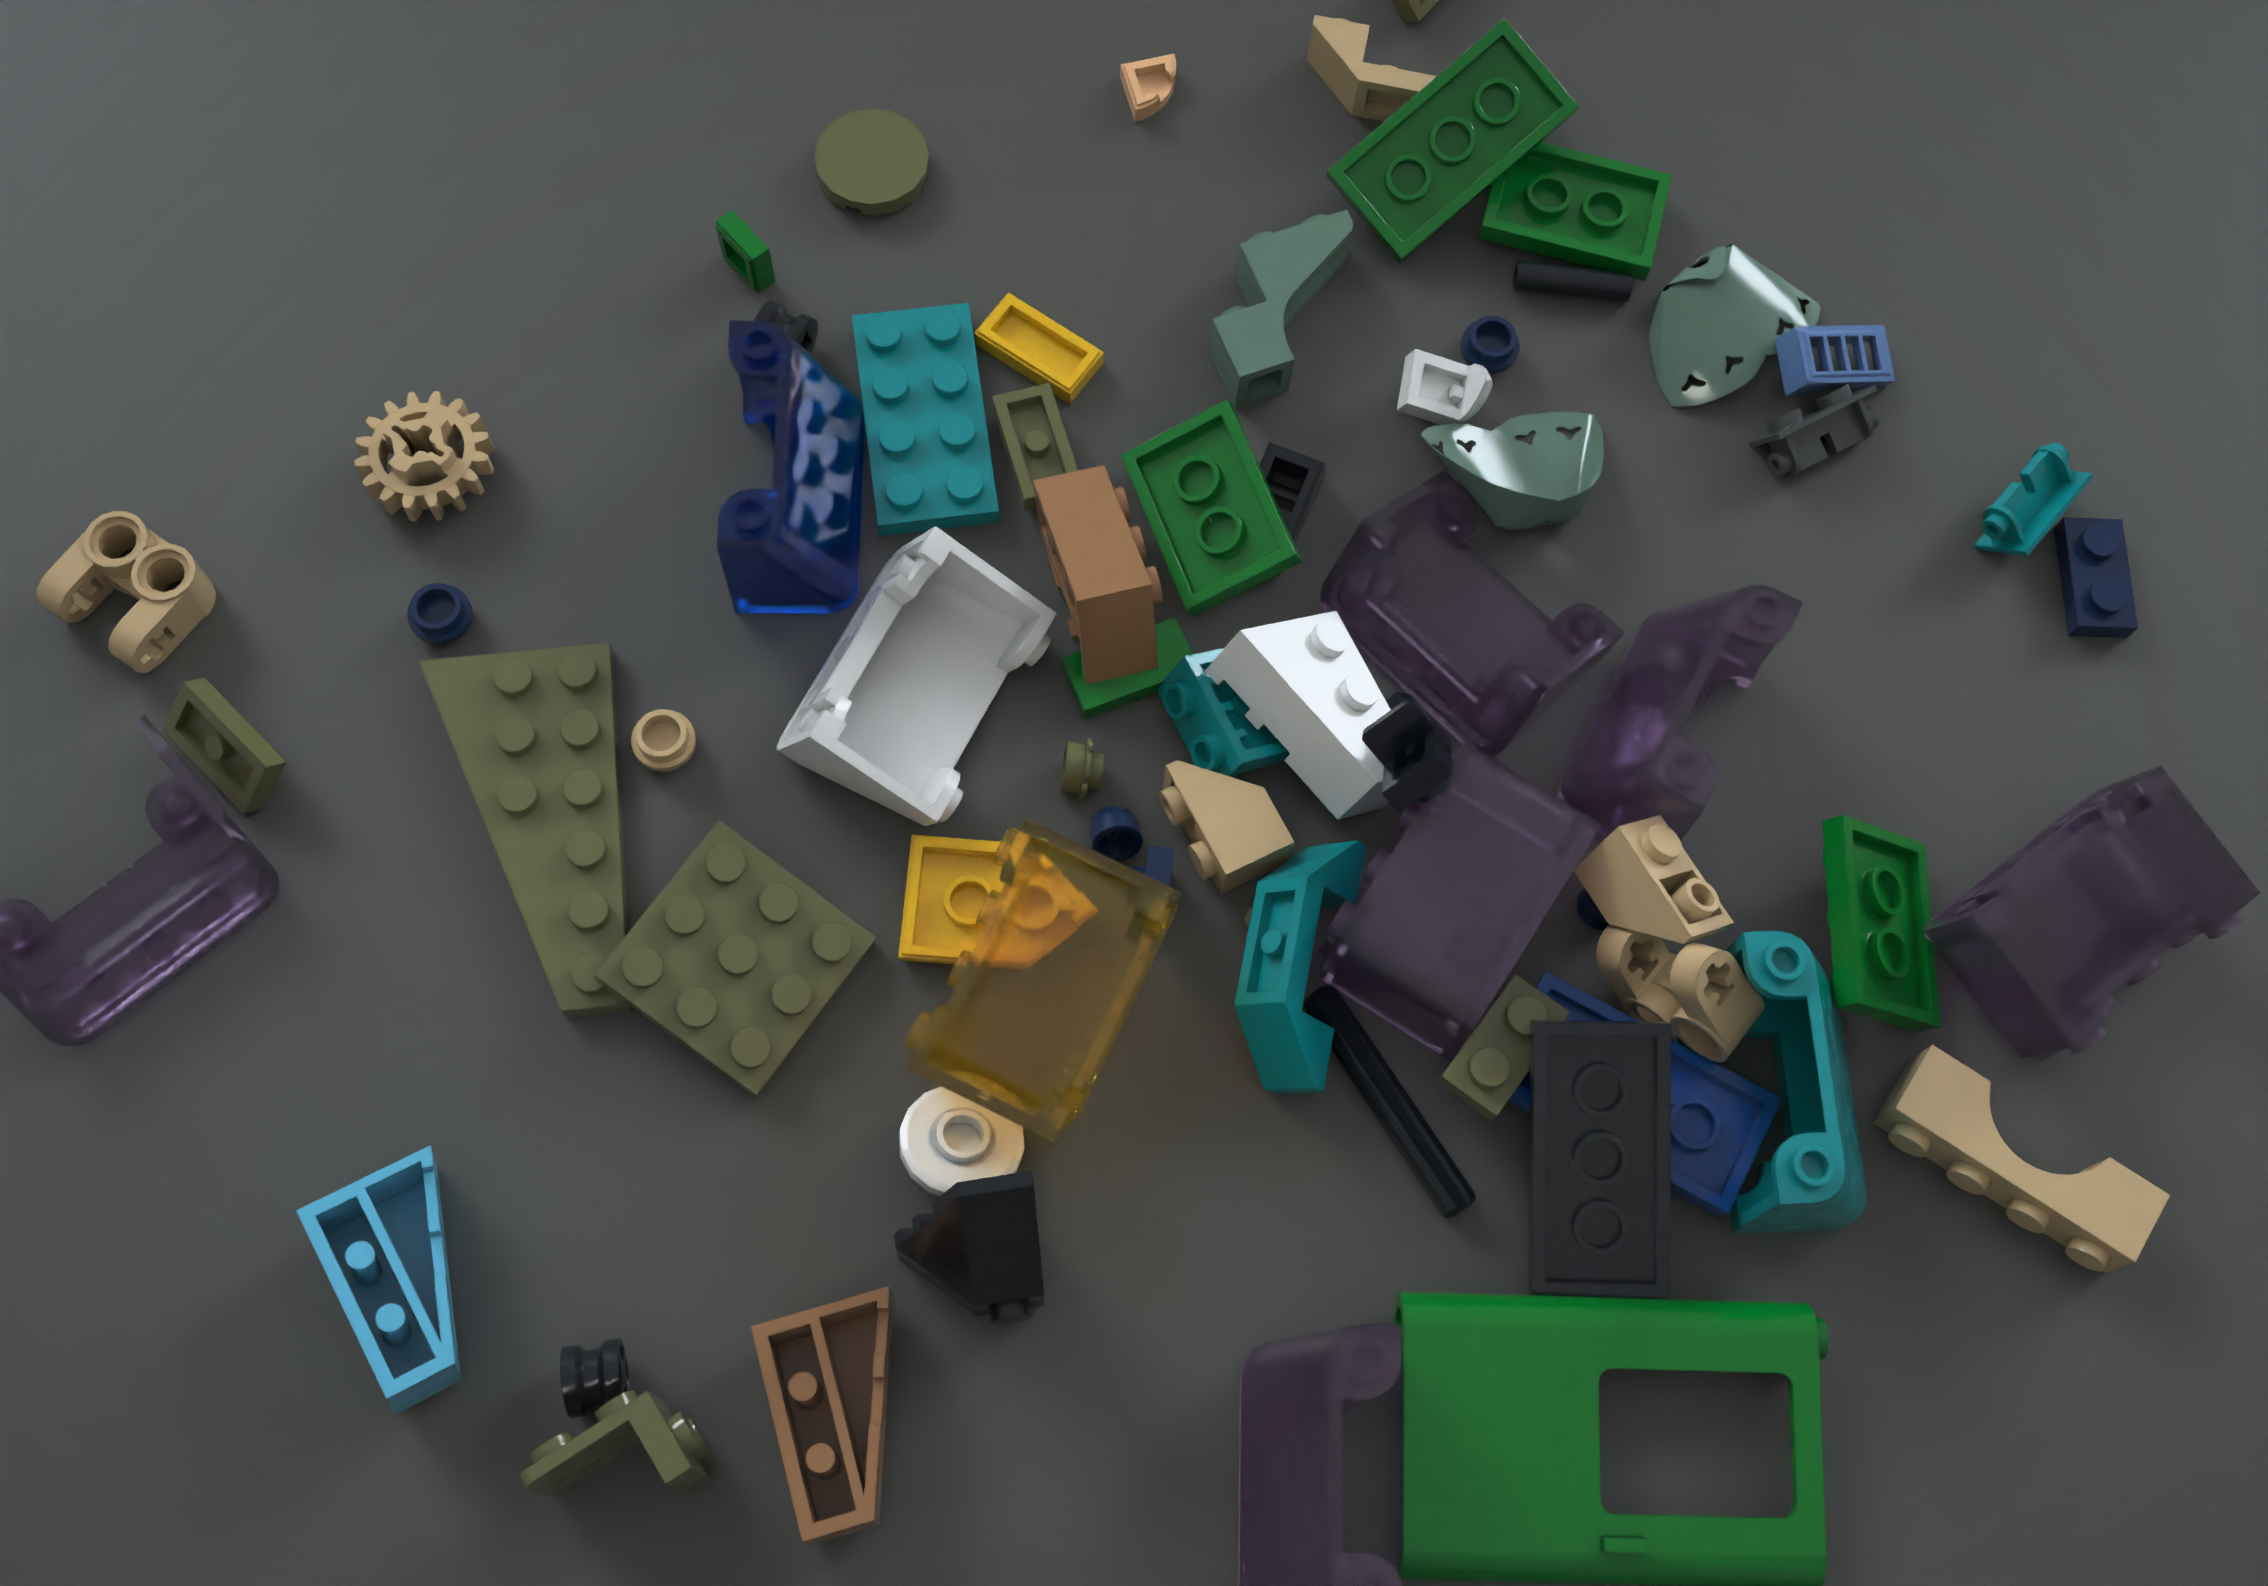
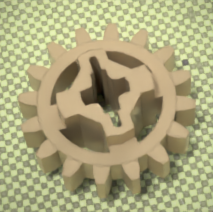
[354,391,495,522]

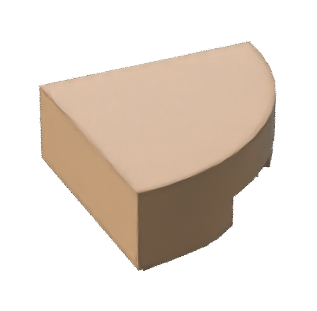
[1120,54,1176,122]

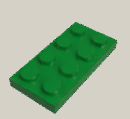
[1326,18,1580,263]

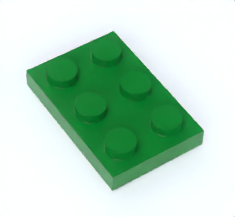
[1478,142,1672,281]
[1121,399,1302,616]
[1822,814,1941,1032]

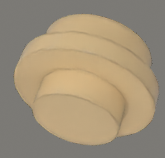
[631,709,696,772]

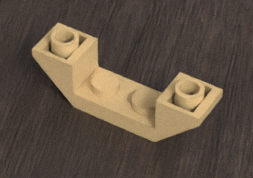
[1307,15,1436,122]

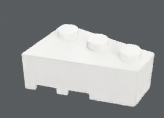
[1205,611,1391,820]

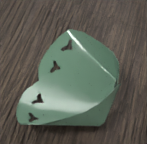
[1648,243,1820,407]
[1420,411,1604,531]

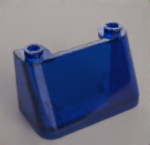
[717,320,865,614]

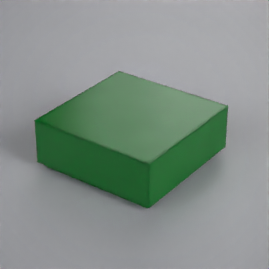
[716,210,775,292]

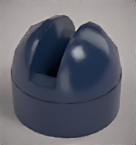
[1089,806,1143,862]

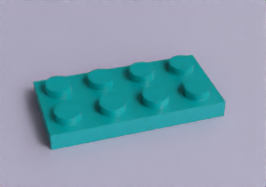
[851,303,999,536]

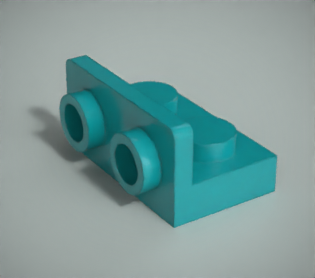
[1158,648,1290,778]

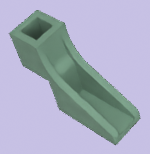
[1208,210,1353,408]

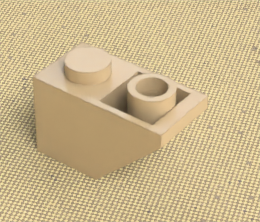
[1159,760,1295,895]
[1573,815,1734,944]

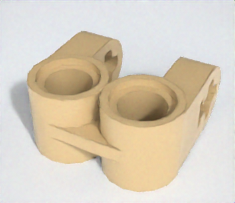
[36,511,216,673]
[1596,925,1765,1062]

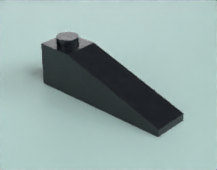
[894,1171,1044,1324]

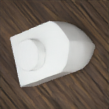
[1397,349,1493,425]

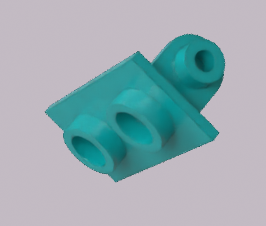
[1974,443,2093,556]

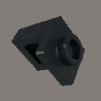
[1362,697,1452,813]

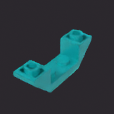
[1234,840,1366,1094]

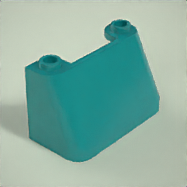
[1725,931,1867,1234]

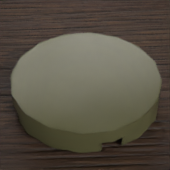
[814,108,930,216]

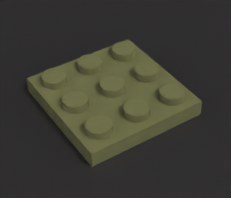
[594,820,877,1098]

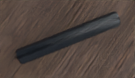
[1303,984,1476,1218]

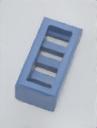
[1775,325,1895,396]

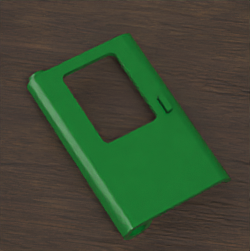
[1394,1292,1828,1586]

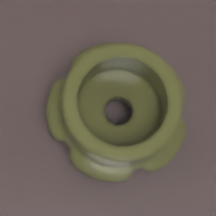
[1059,738,1104,800]

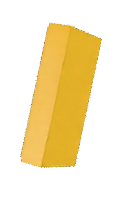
[974,292,1104,404]

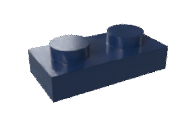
[2054,517,2138,638]

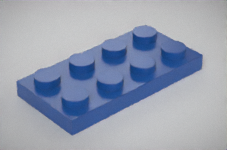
[1508,971,1782,1218]

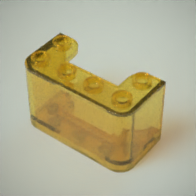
[905,818,1183,1142]

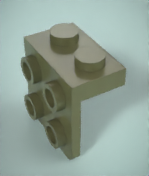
[519,1390,713,1496]

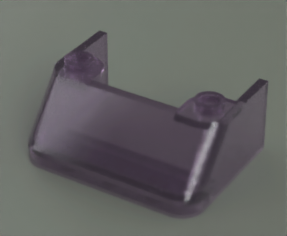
[0,715,279,1046]

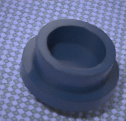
[1460,316,1520,374]
[407,583,473,645]

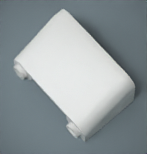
[777,526,1057,826]

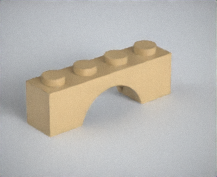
[1873,1044,2170,1273]

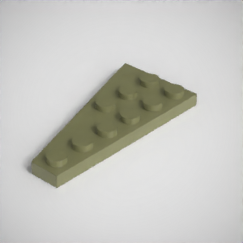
[418,642,632,1018]

